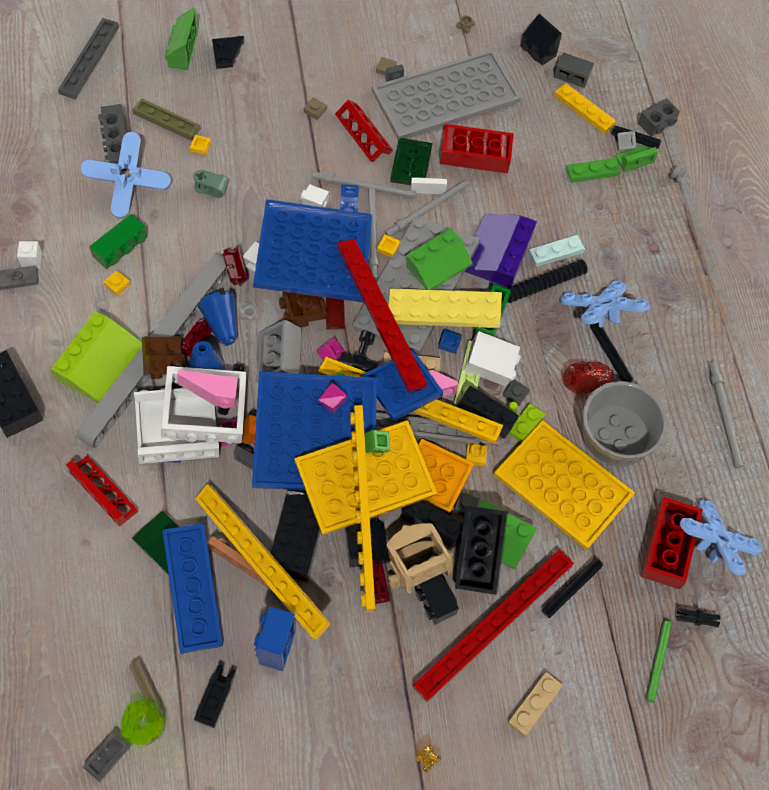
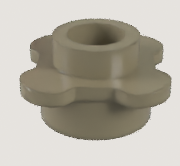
[456,15,475,32]

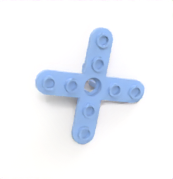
[81,132,171,218]
[560,281,650,327]
[680,500,762,576]

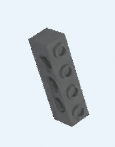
[98,104,129,171]

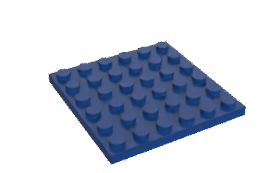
[253,199,372,303]
[252,371,377,490]

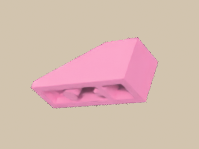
[177,370,238,408]

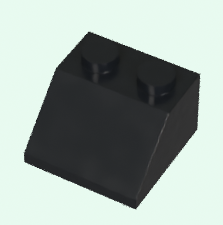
[520,14,562,66]
[344,520,390,568]

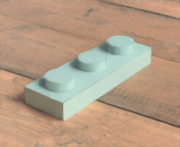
[528,235,585,267]

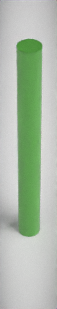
[646,621,672,703]

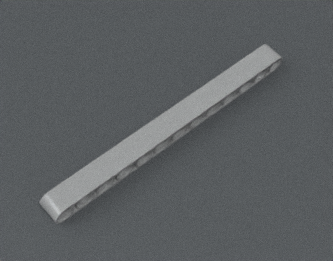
[76,253,232,448]

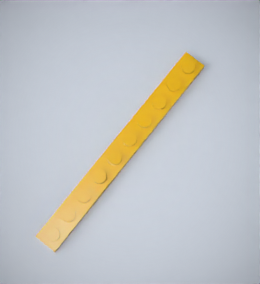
[318,357,503,444]
[350,405,375,613]
[195,484,331,640]

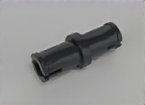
[676,608,721,628]

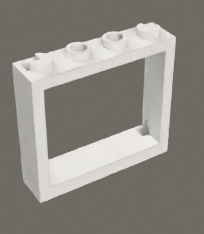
[161,366,246,444]

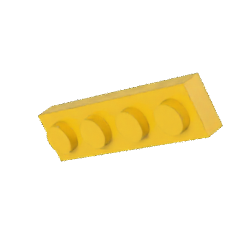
[554,83,616,134]

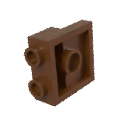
[279,292,328,327]
[142,336,185,379]

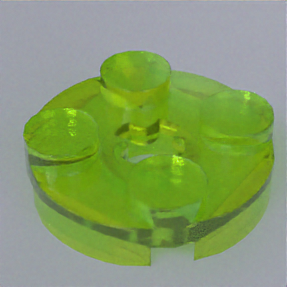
[121,700,165,746]

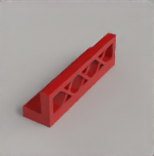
[335,99,393,162]
[65,455,138,527]

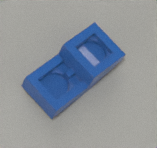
[340,185,359,212]

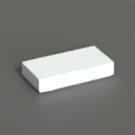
[411,178,447,194]

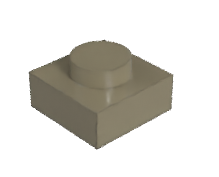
[304,97,327,120]

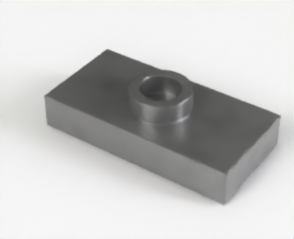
[0,266,38,290]
[82,732,130,783]

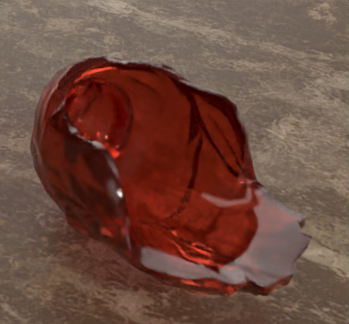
[562,361,614,394]

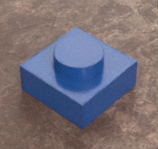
[438,330,462,354]

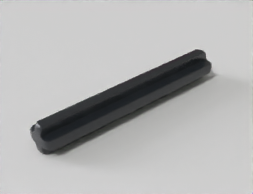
[590,322,633,383]
[542,558,603,618]

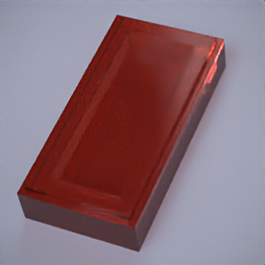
[326,298,345,330]

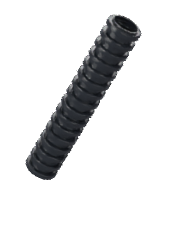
[507,259,588,303]

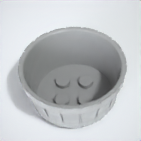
[582,381,668,466]

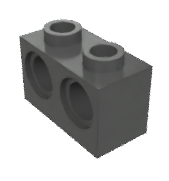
[638,98,680,137]

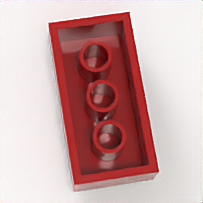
[440,124,514,174]
[640,497,703,590]

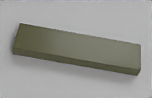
[132,98,201,141]

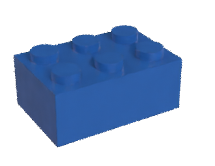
[254,607,296,671]

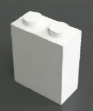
[464,331,521,386]

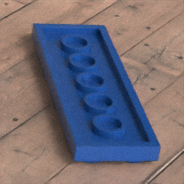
[162,523,223,654]

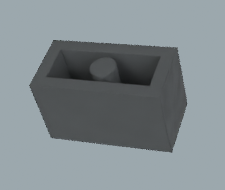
[554,52,594,88]

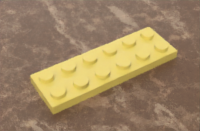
[388,289,502,328]

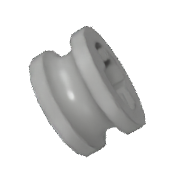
[671,165,687,182]

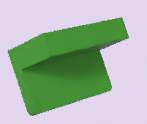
[615,145,658,172]

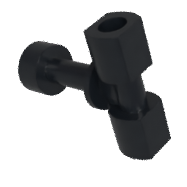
[339,331,378,372]

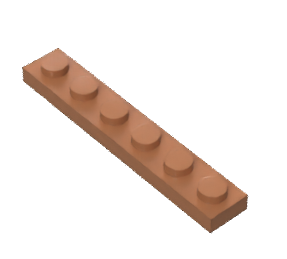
[208,536,315,604]

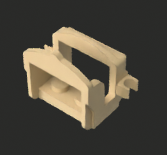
[387,523,454,595]

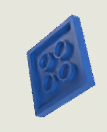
[363,350,443,422]

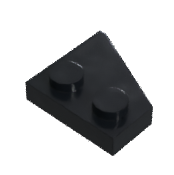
[212,36,244,69]

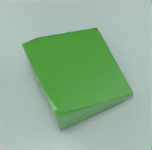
[364,430,391,453]

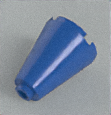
[197,291,237,346]
[188,341,225,370]

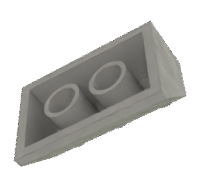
[256,320,302,382]

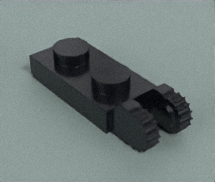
[194,664,236,729]

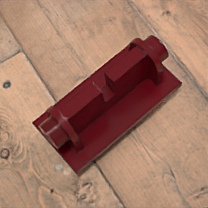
[222,245,248,286]
[181,319,212,357]
[362,560,390,604]

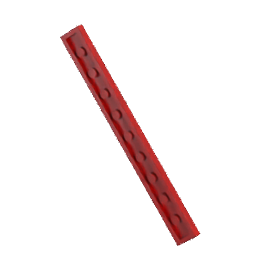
[337,239,427,393]
[412,549,574,702]

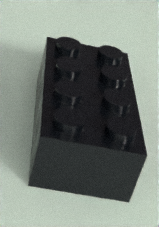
[0,350,43,438]
[271,490,321,582]
[455,505,509,595]

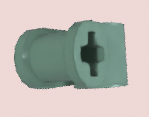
[193,170,229,198]

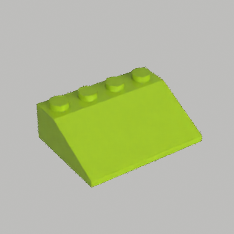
[50,311,142,403]

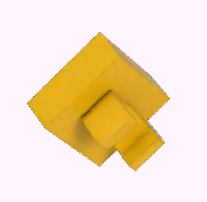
[466,444,487,467]

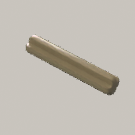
[129,660,165,721]

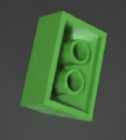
[165,8,198,70]
[406,228,473,290]
[479,499,537,569]

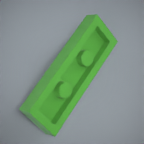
[566,158,621,183]

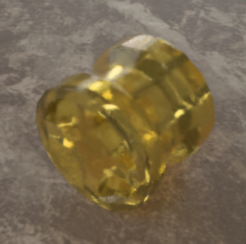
[414,744,442,773]

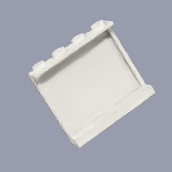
[134,387,219,464]

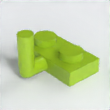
[508,402,546,443]

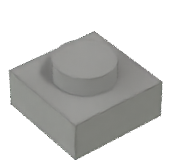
[618,131,636,150]

